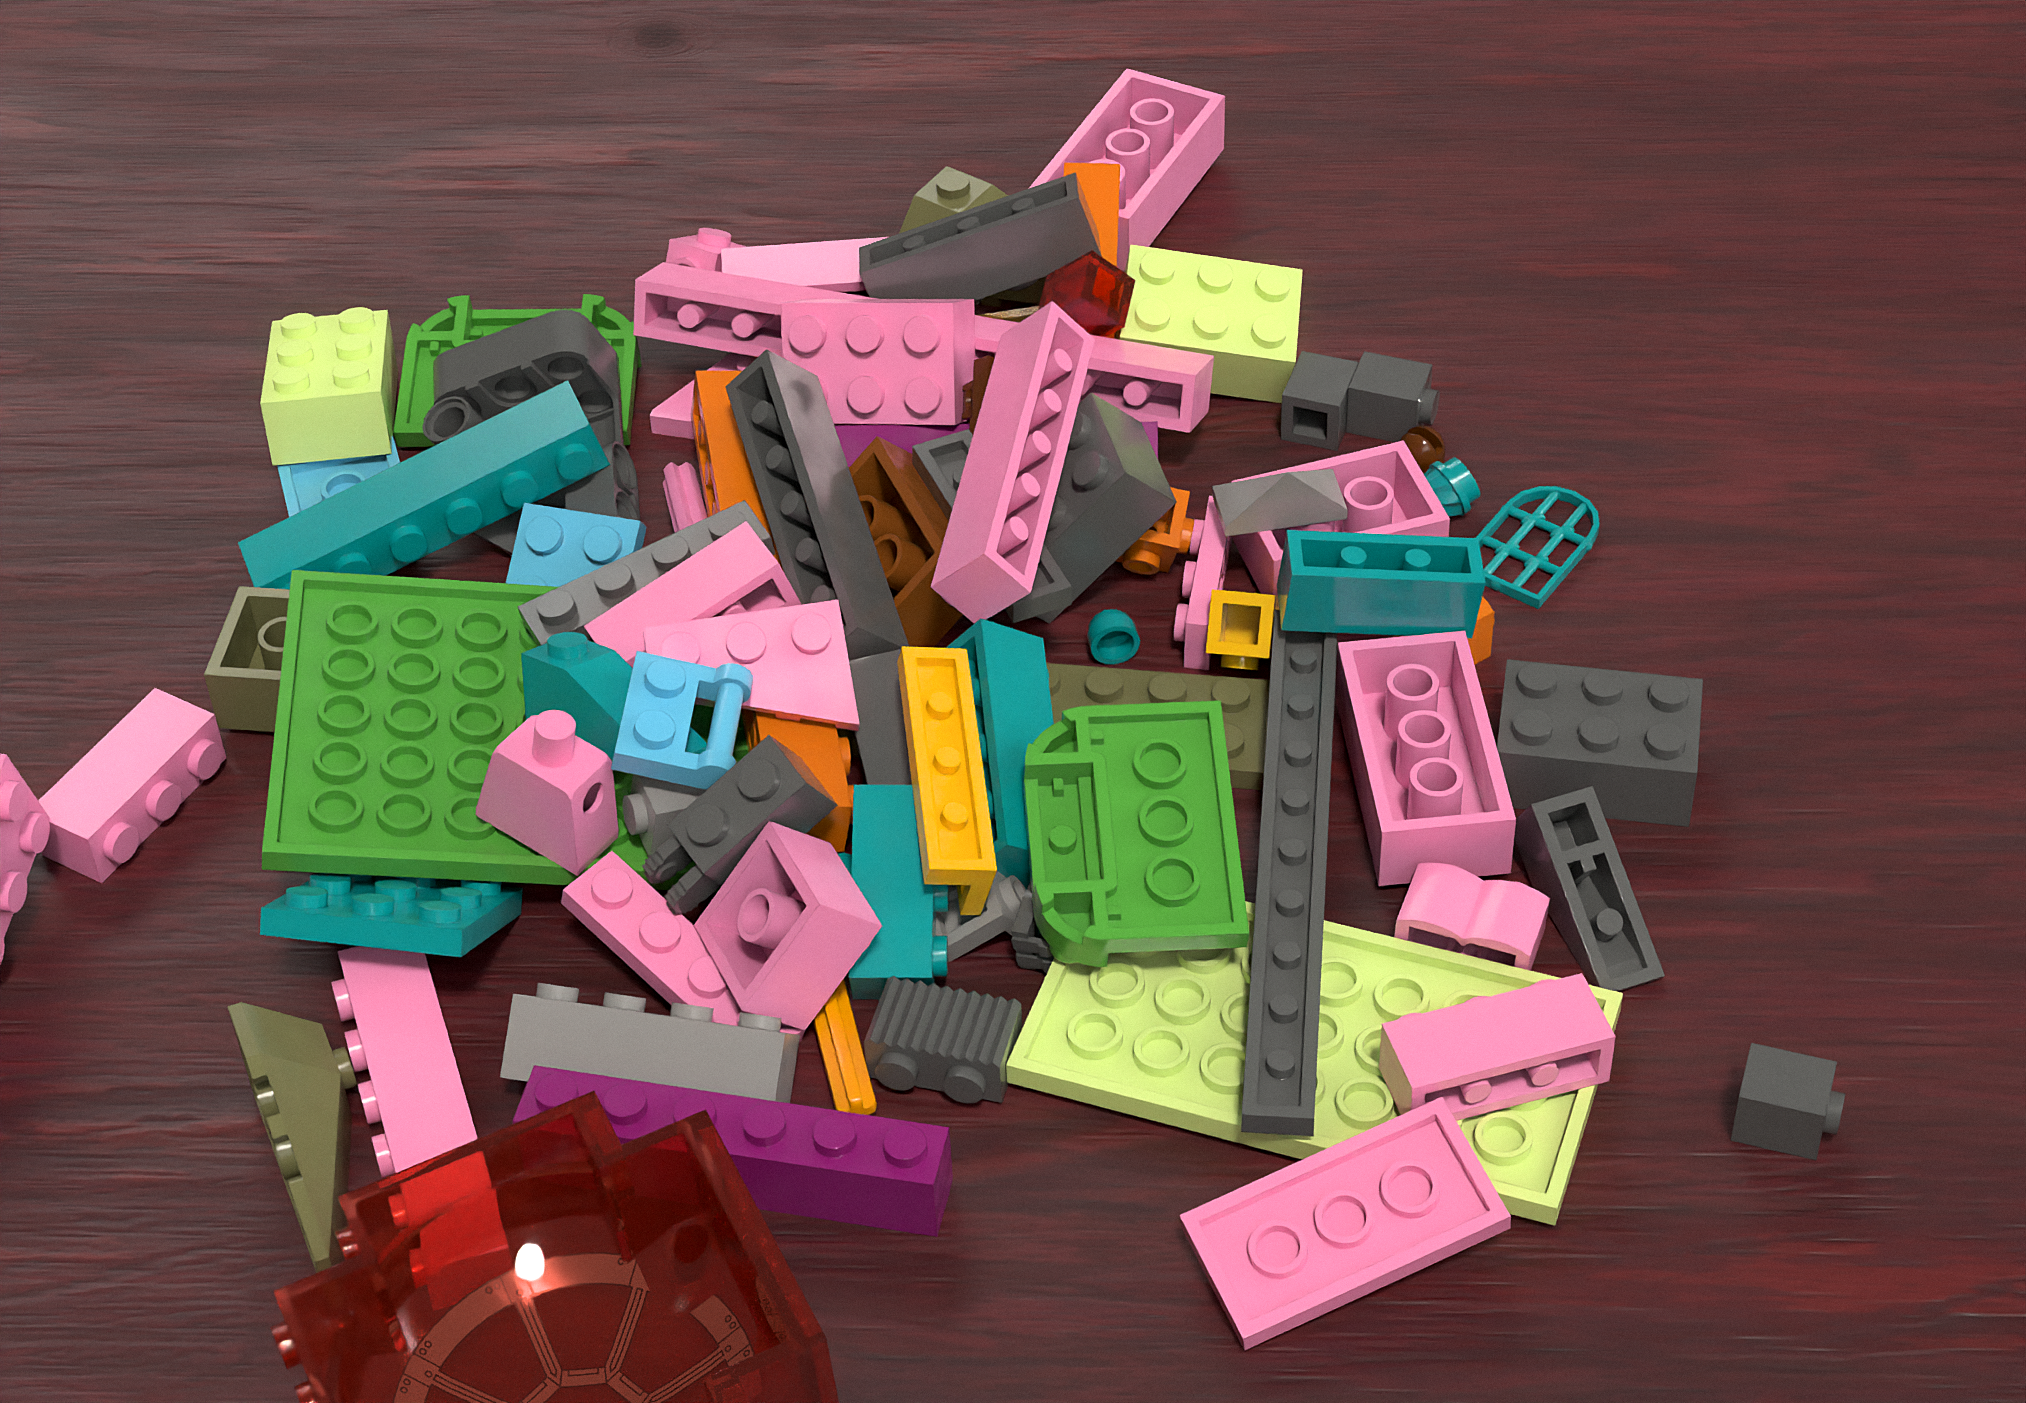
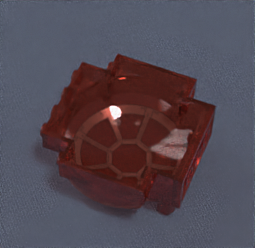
[270,1091,839,1403]

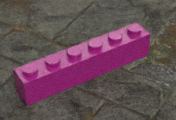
[513,1065,953,1237]

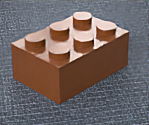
[849,436,963,647]

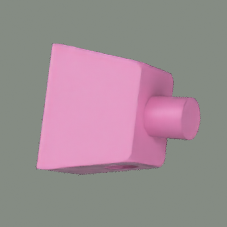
[475,710,619,876]

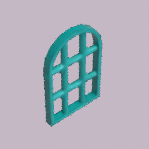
[1476,486,1600,609]

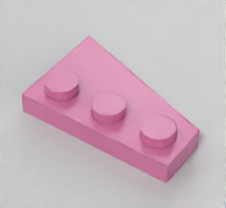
[643,600,860,731]

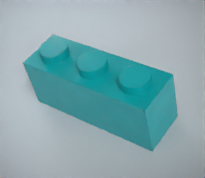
[1277,530,1486,638]
[849,785,949,999]

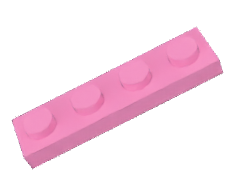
[561,851,805,1043]

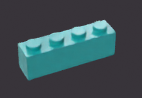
[946,618,1054,889]

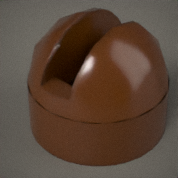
[1400,425,1445,474]

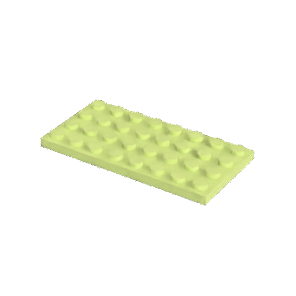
[1006,901,1623,1226]

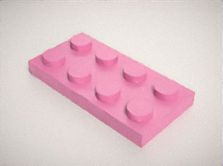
[1179,1097,1511,1350]

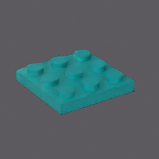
[260,873,523,957]

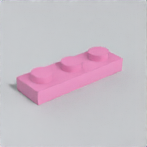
[1174,495,1232,670]

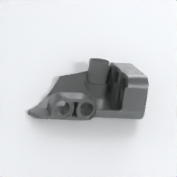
[422,310,640,555]

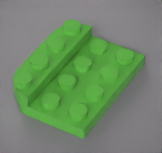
[393,294,642,447]
[1023,700,1249,967]

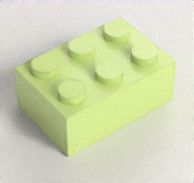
[1116,244,1303,403]
[260,307,398,466]

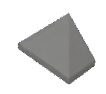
[1212,469,1348,537]

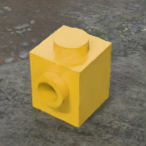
[1206,589,1279,670]

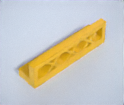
[897,646,997,915]

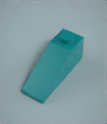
[521,632,707,760]

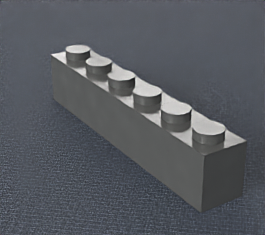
[725,349,909,660]

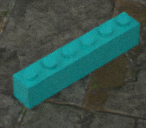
[238,380,610,589]

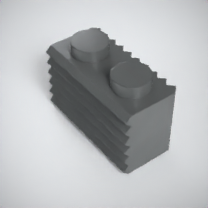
[864,976,1022,1103]

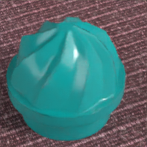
[1424,457,1481,516]

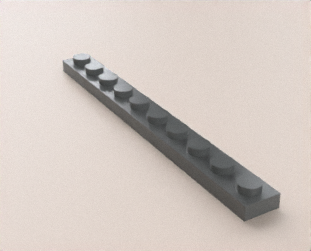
[1241,610,1337,1136]

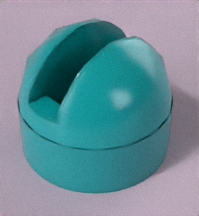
[1087,609,1140,664]

